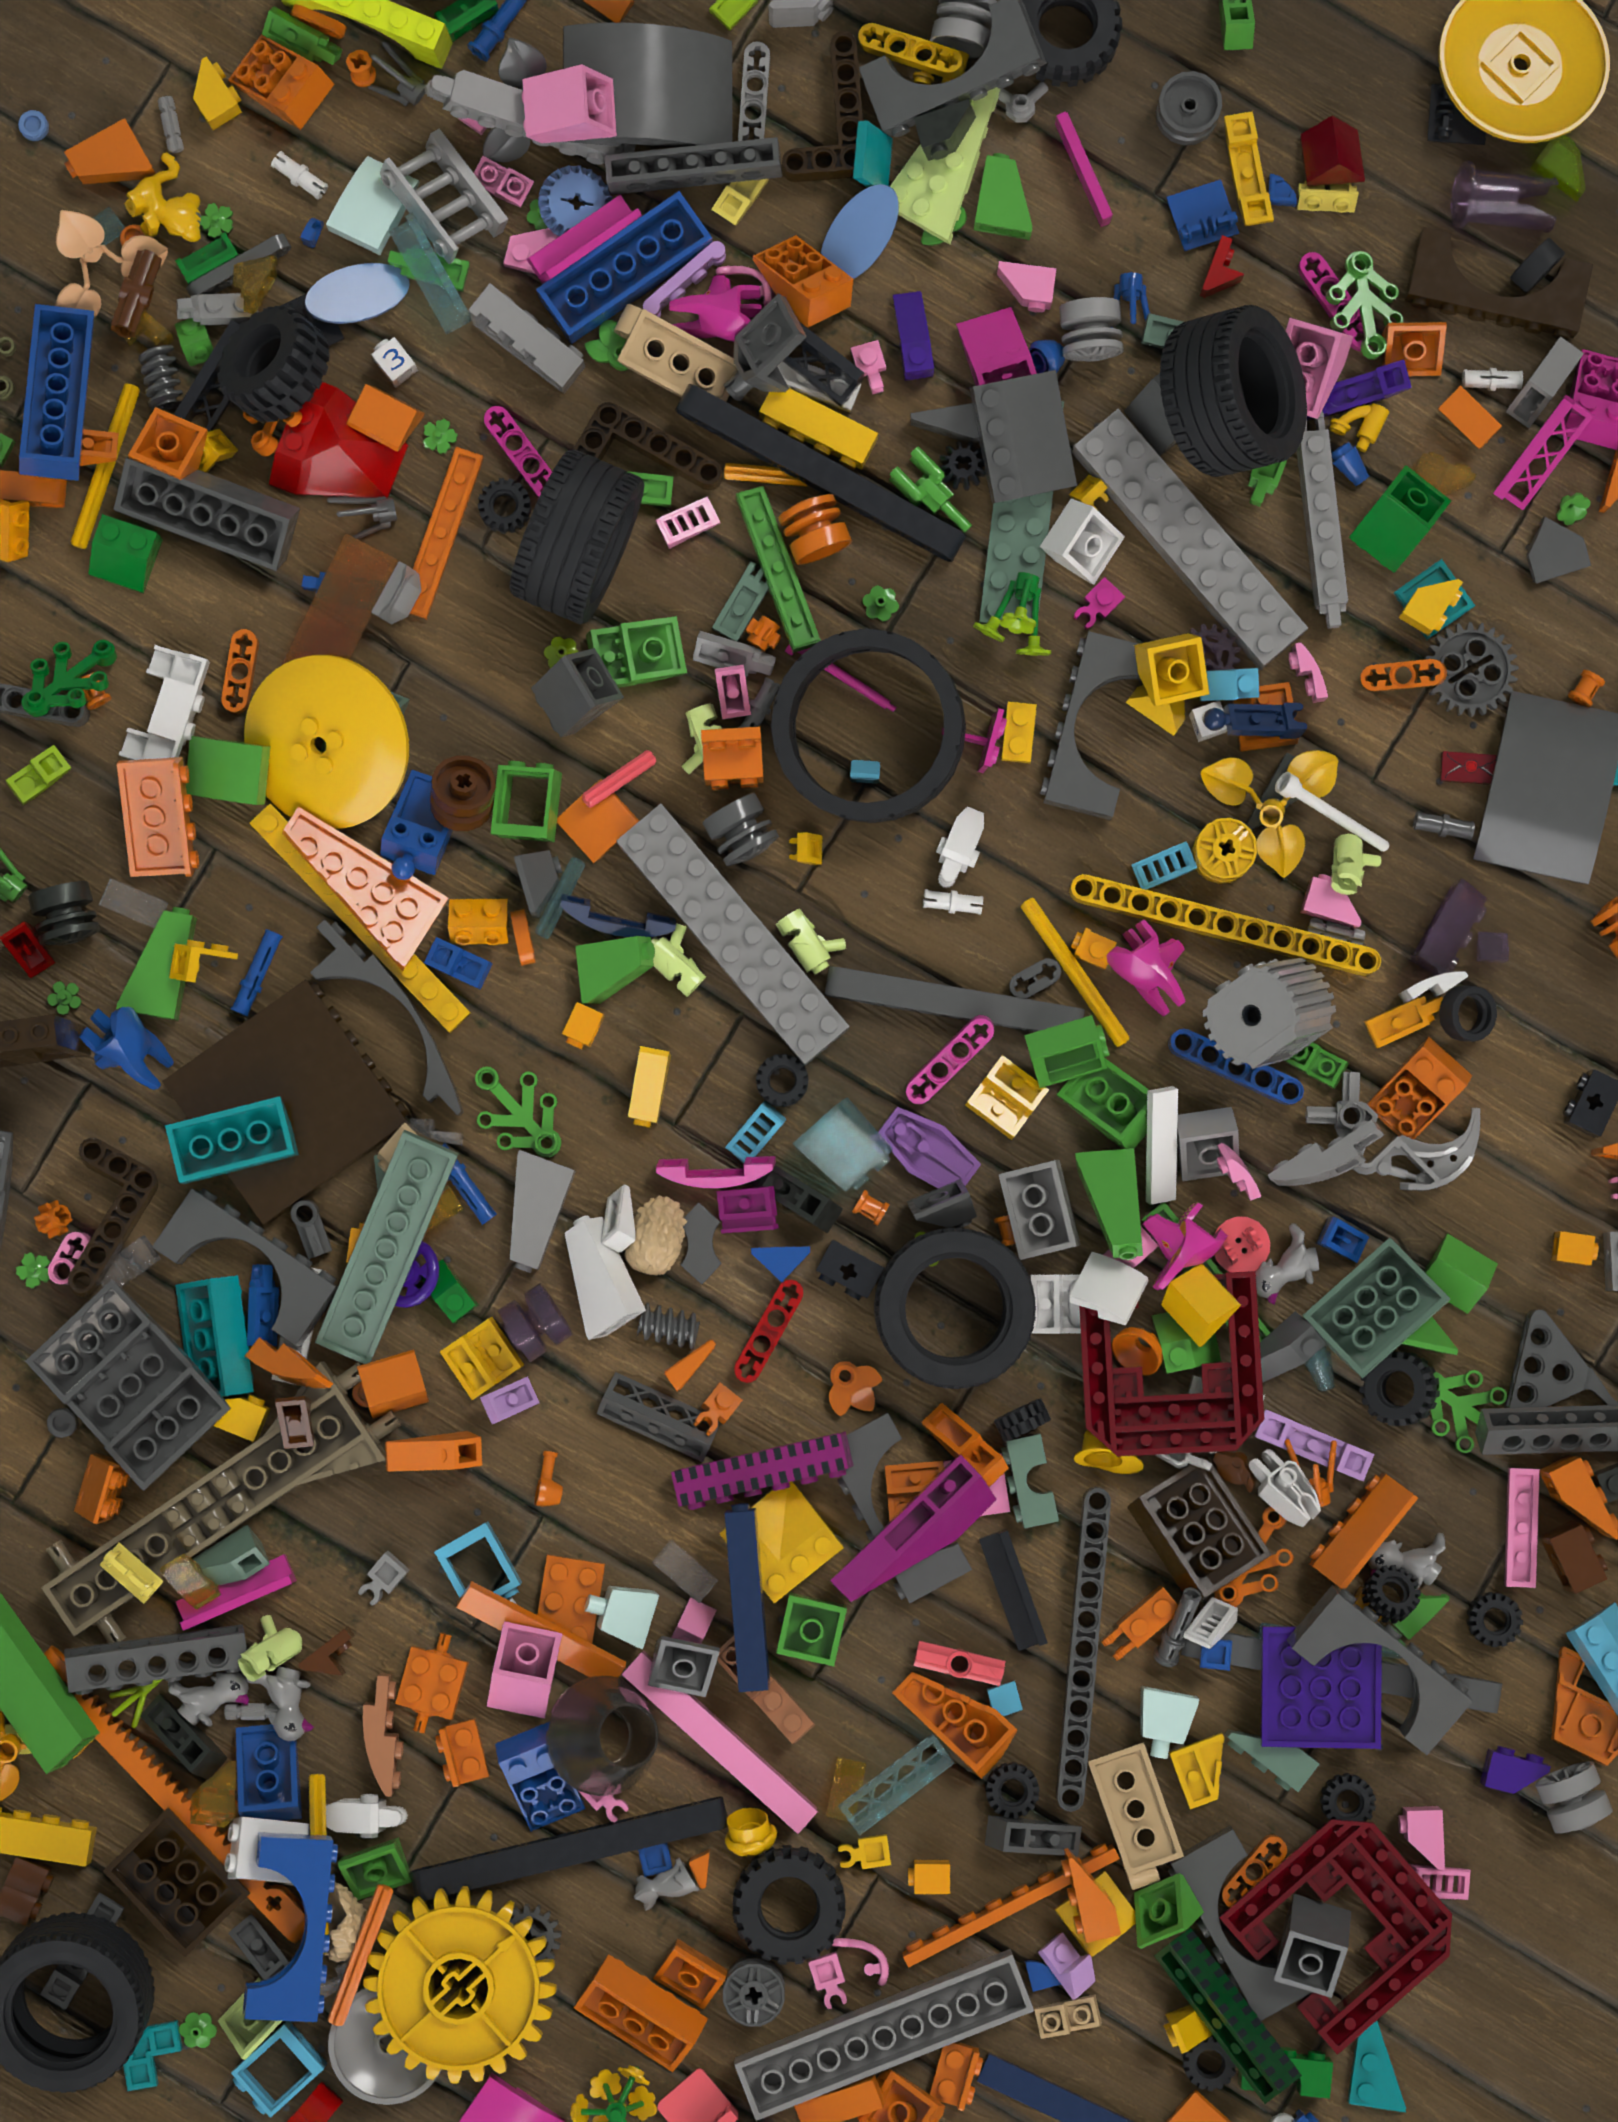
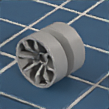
[1535,1761,1613,1833]

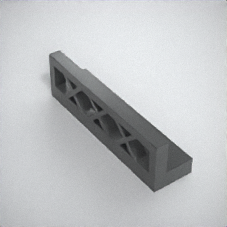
[596,1372,721,1462]

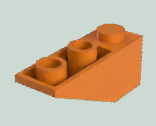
[385,1431,482,1472]
[1061,1848,1121,1943]

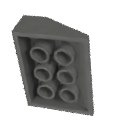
[969,370,1077,503]

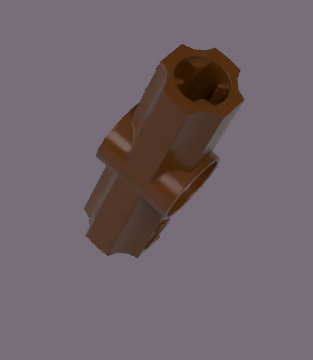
[111,249,162,338]

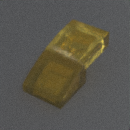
[160,1553,221,1610]

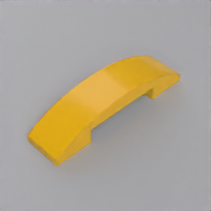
[1224,111,1274,226]

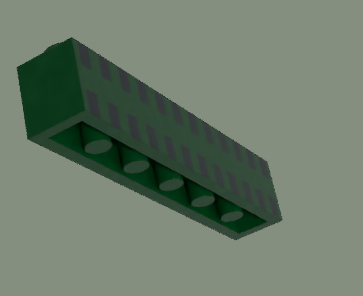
[1154,1928,1302,2104]

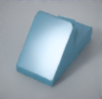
[1200,668,1259,701]

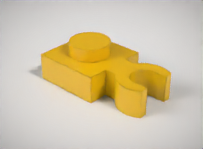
[838,1834,891,1869]

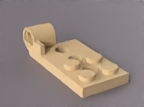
[614,304,738,402]
[1088,1742,1184,1890]

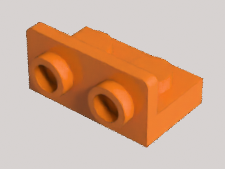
[435,1718,490,1788]
[929,2042,983,2111]

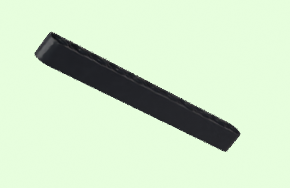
[675,384,966,562]
[409,1796,728,1901]

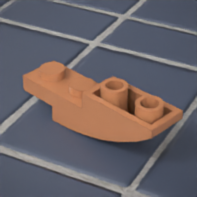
[717,1635,816,1745]
[363,1673,404,1797]

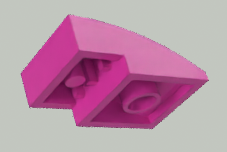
[458,2072,566,2122]

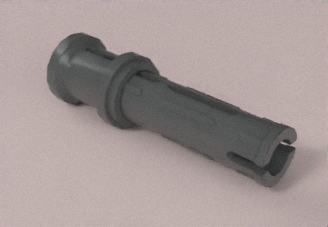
[1153,1588,1202,1667]

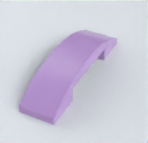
[1254,1409,1374,1482]

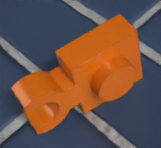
[693,1382,743,1436]

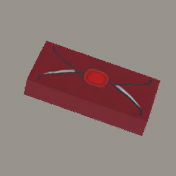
[1440,751,1497,785]

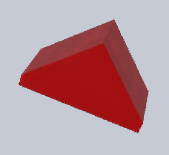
[0,922,55,978]
[286,2081,343,2122]

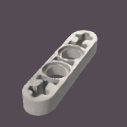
[738,42,770,141]

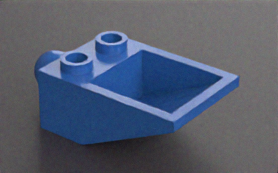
[380,770,452,880]

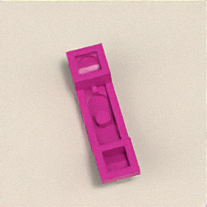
[656,1156,776,1188]

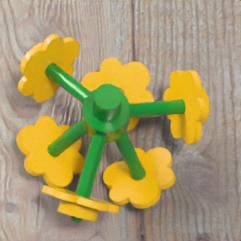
[570,2065,657,2122]

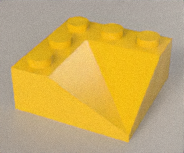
[719,1481,844,1603]

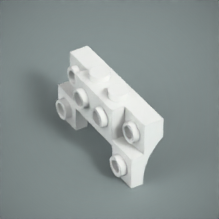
[119,645,210,760]

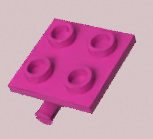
[939,708,1007,773]

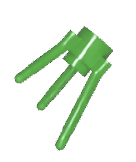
[0,848,28,903]

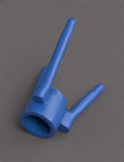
[1111,272,1150,328]

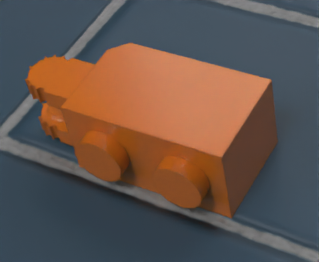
[1101,1585,1178,1661]

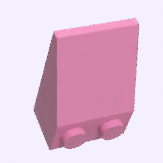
[1286,318,1353,419]

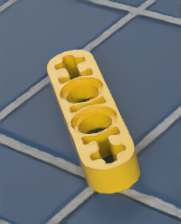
[858,23,964,79]

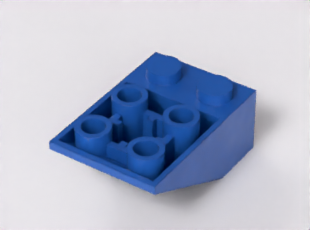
[495,1721,586,1831]

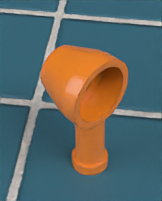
[534,1451,563,1507]

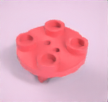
[1214,1216,1270,1272]

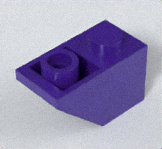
[1480,1745,1551,1794]

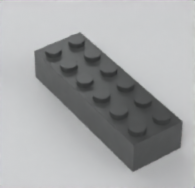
[113,456,300,571]

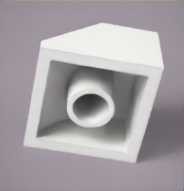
[1040,499,1125,585]

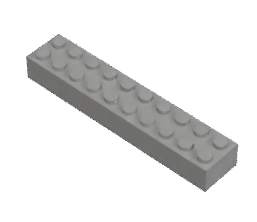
[1072,409,1308,671]
[616,804,850,1066]
[734,1949,1034,2121]

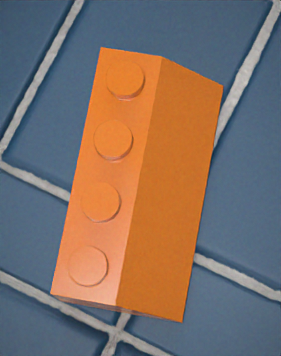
[1309,1473,1418,1590]
[574,1954,708,2073]

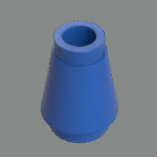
[1331,441,1370,486]

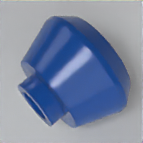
[1029,340,1065,374]

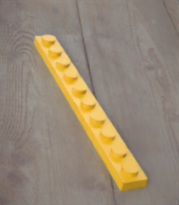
[249,803,471,1033]

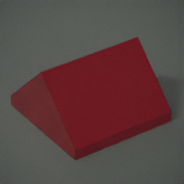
[1300,115,1365,186]

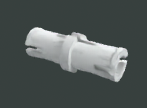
[271,151,328,200]
[1462,368,1523,391]
[923,889,983,915]

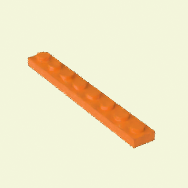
[902,1843,1120,1968]

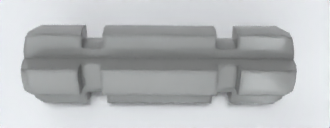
[158,96,184,154]
[1308,918,1365,945]
[224,1703,279,1720]

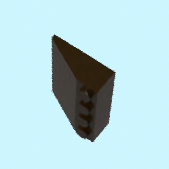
[1127,1456,1272,1601]
[103,1807,250,1957]

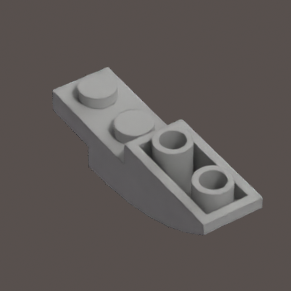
[1268,1119,1385,1186]

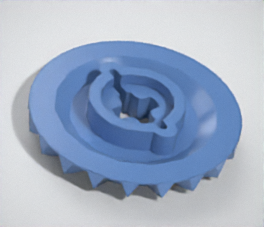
[538,165,612,236]

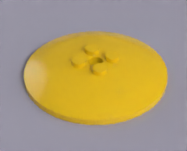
[1438,0,1610,143]
[244,654,409,829]

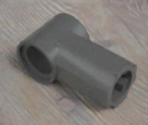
[291,1200,333,1259]

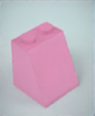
[522,64,617,143]
[487,1622,562,1719]

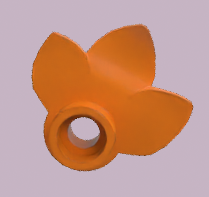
[829,1361,883,1416]

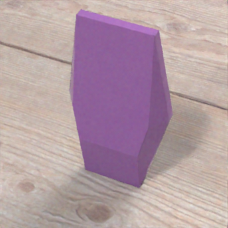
[877,1106,981,1188]

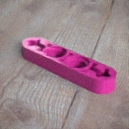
[1298,252,1371,351]
[484,406,552,499]
[906,1015,994,1104]

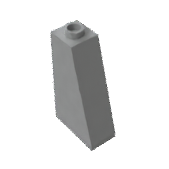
[510,1150,576,1273]

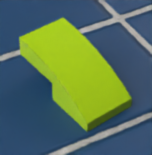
[6,745,71,806]

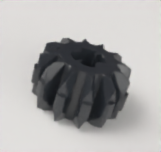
[939,441,986,491]

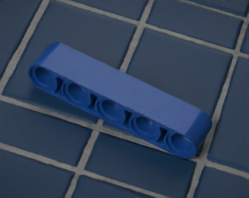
[1168,1029,1304,1105]

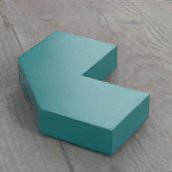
[123,2020,183,2091]

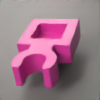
[1073,577,1125,630]

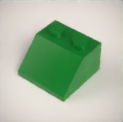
[88,514,163,594]

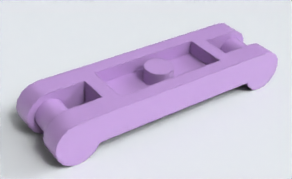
[643,241,726,318]

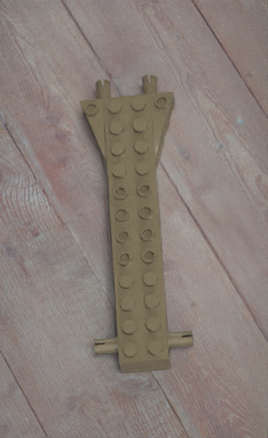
[41,1361,402,1643]

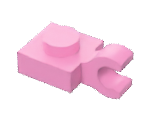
[850,340,886,395]

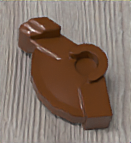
[1213,1451,1257,1493]

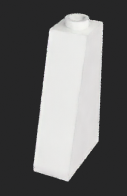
[564,1215,646,1340]

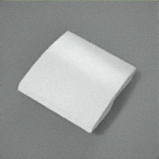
[1398,971,1468,1003]
[1069,1252,1148,1325]
[1031,1275,1081,1334]

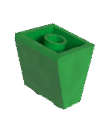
[1348,465,1451,573]

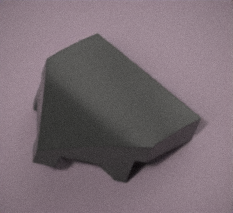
[1525,516,1591,583]

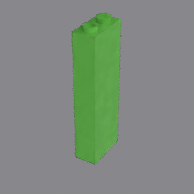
[0,1593,100,1774]

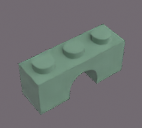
[1001,1433,1059,1528]

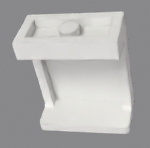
[225,1817,310,1885]

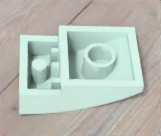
[326,156,420,255]

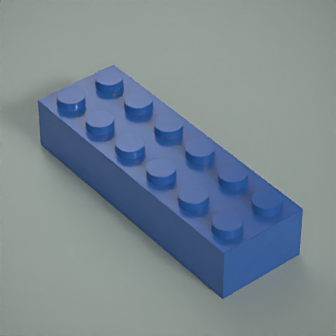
[536,191,713,344]
[19,304,94,481]

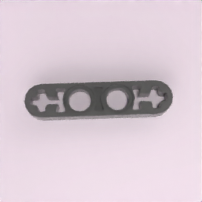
[186,234,292,296]

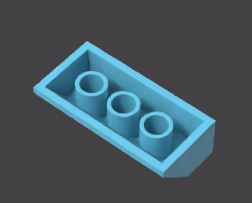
[1566,1602,1618,1716]

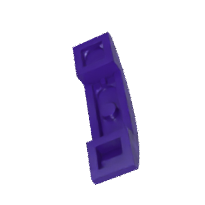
[1307,360,1412,421]

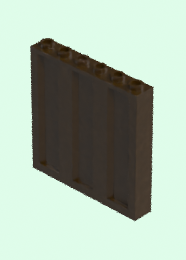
[0,1014,91,1068]

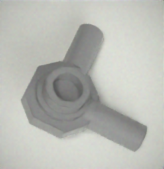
[998,82,1049,122]

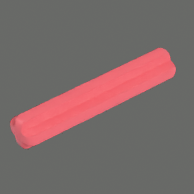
[582,750,656,808]

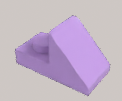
[480,1376,539,1425]
[1038,1932,1095,2000]

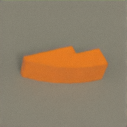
[245,1337,333,1388]
[921,1403,1009,1487]
[794,2074,885,2122]

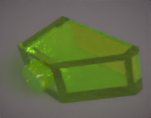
[1531,135,1586,202]

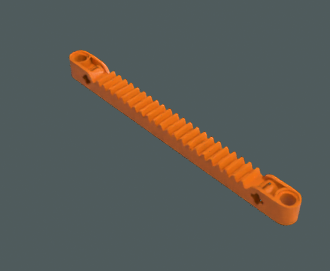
[44,1645,305,1944]

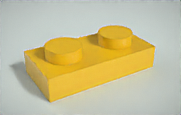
[1001,702,1037,763]

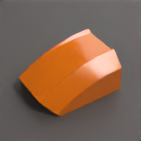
[858,2069,945,2122]

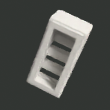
[601,1184,635,1252]
[1183,1597,1238,1649]

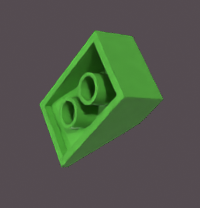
[1057,1058,1149,1149]

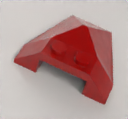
[269,382,409,499]

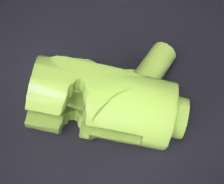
[681,703,722,775]
[1331,834,1381,895]
[776,908,846,975]
[651,923,706,997]
[238,1615,302,1682]

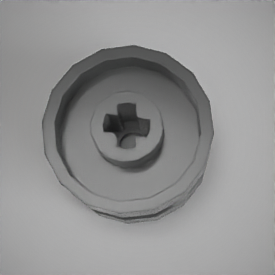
[1155,71,1222,146]

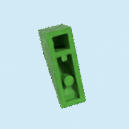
[1219,0,1255,50]

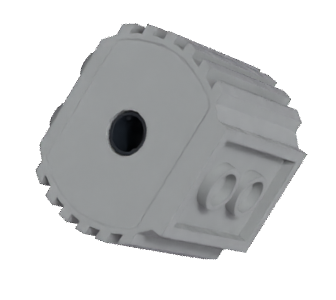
[1203,958,1336,1069]

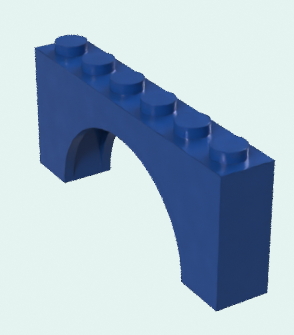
[243,1832,338,2022]

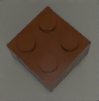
[1539,1521,1608,1594]

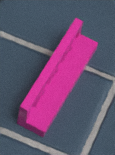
[526,194,643,284]
[1493,395,1594,510]
[176,1554,297,1631]

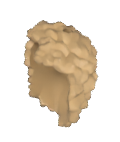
[624,1195,687,1276]
[323,1882,367,1963]

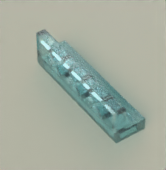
[389,212,471,335]
[838,1734,954,1836]

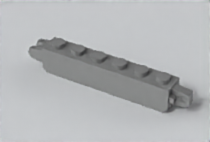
[424,70,636,165]
[1297,411,1348,629]

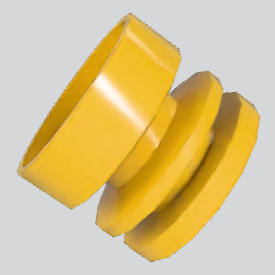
[1191,818,1257,884]

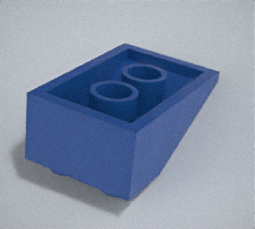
[236,1724,302,1821]

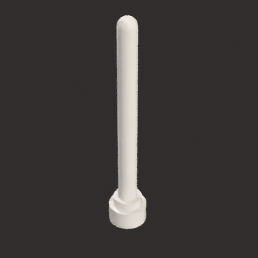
[1275,772,1389,851]

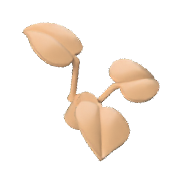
[55,210,168,318]

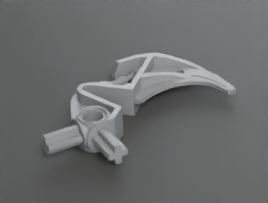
[1305,1072,1480,1191]

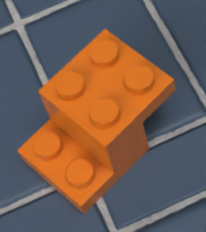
[701,727,764,790]

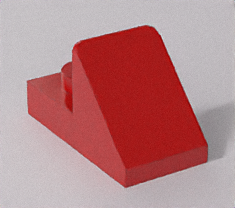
[1199,235,1244,298]

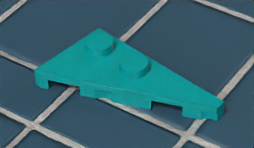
[1347,2021,1406,2113]

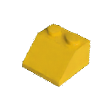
[1134,633,1209,706]

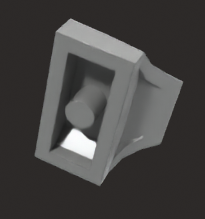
[371,561,421,625]

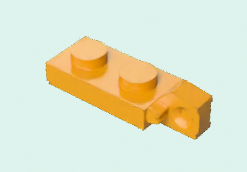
[1364,996,1443,1048]

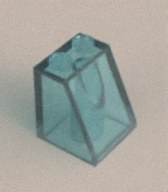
[793,1097,894,1192]

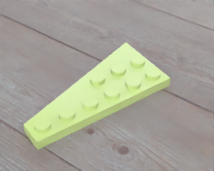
[890,87,1000,245]

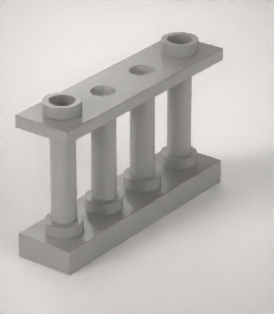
[380,128,508,264]

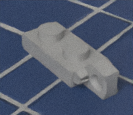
[176,293,258,325]
[693,631,776,676]

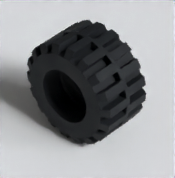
[1360,1352,1440,1426]

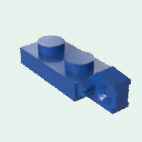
[247,1264,279,1346]

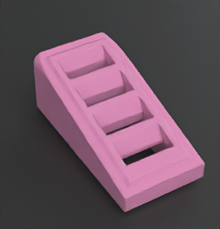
[655,497,721,549]
[1409,1864,1471,1900]

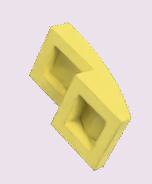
[711,179,769,226]

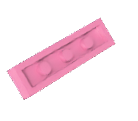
[1504,1468,1540,1588]

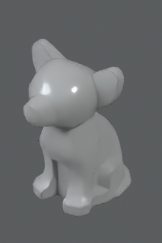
[634,1858,700,1911]

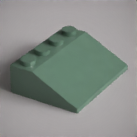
[1302,1238,1451,1379]

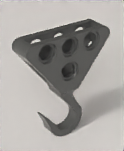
[1504,1310,1618,1408]

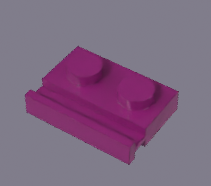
[717,1186,779,1234]

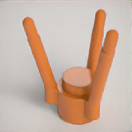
[1284,1439,1337,1507]

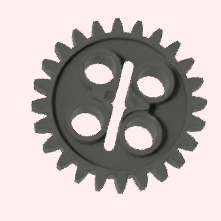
[1422,622,1519,717]

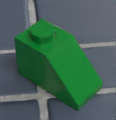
[421,1259,479,1323]

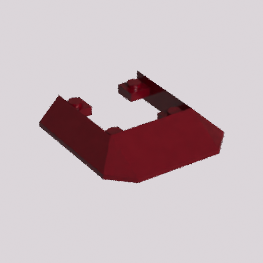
[1079,1271,1265,1457]
[1219,1819,1452,2055]

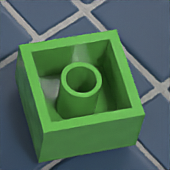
[776,1593,847,1666]

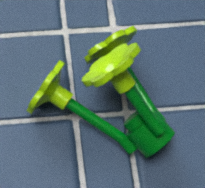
[973,572,1051,656]

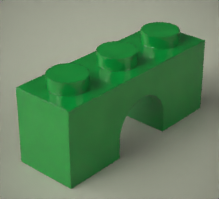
[1238,2047,1333,2099]

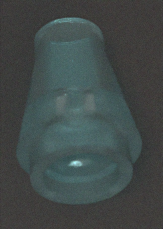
[1304,1346,1336,1391]

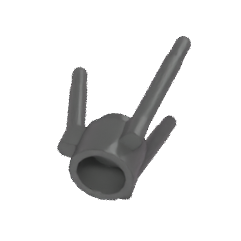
[368,41,426,106]
[327,497,397,542]

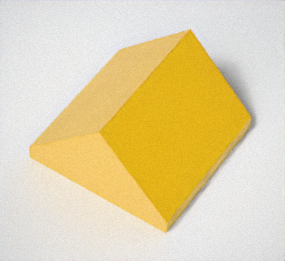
[1161,1264,1241,1347]

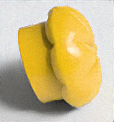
[725,1808,777,1857]

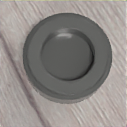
[47,1408,78,1438]

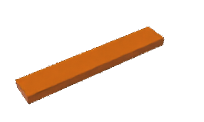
[409,447,484,620]
[456,1581,626,1688]

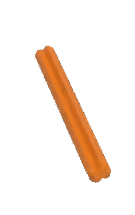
[327,1884,393,2026]

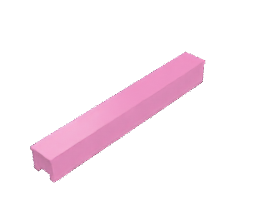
[622,1651,818,1834]

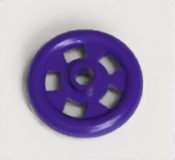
[395,1241,439,1308]

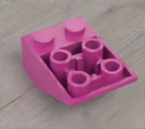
[956,307,1037,386]
[1561,349,1618,450]

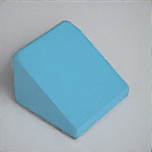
[850,760,880,784]
[986,1681,1023,1716]

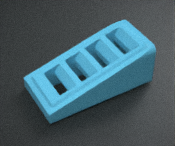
[1131,841,1197,890]
[725,1101,786,1163]

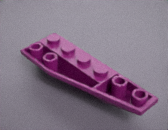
[830,1455,997,1602]

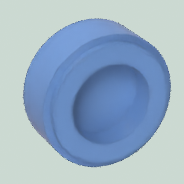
[18,110,49,141]

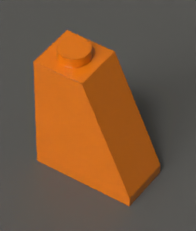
[64,118,156,185]

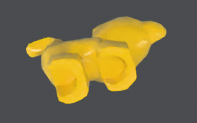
[124,152,201,242]

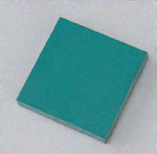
[853,121,893,188]
[1393,559,1476,640]

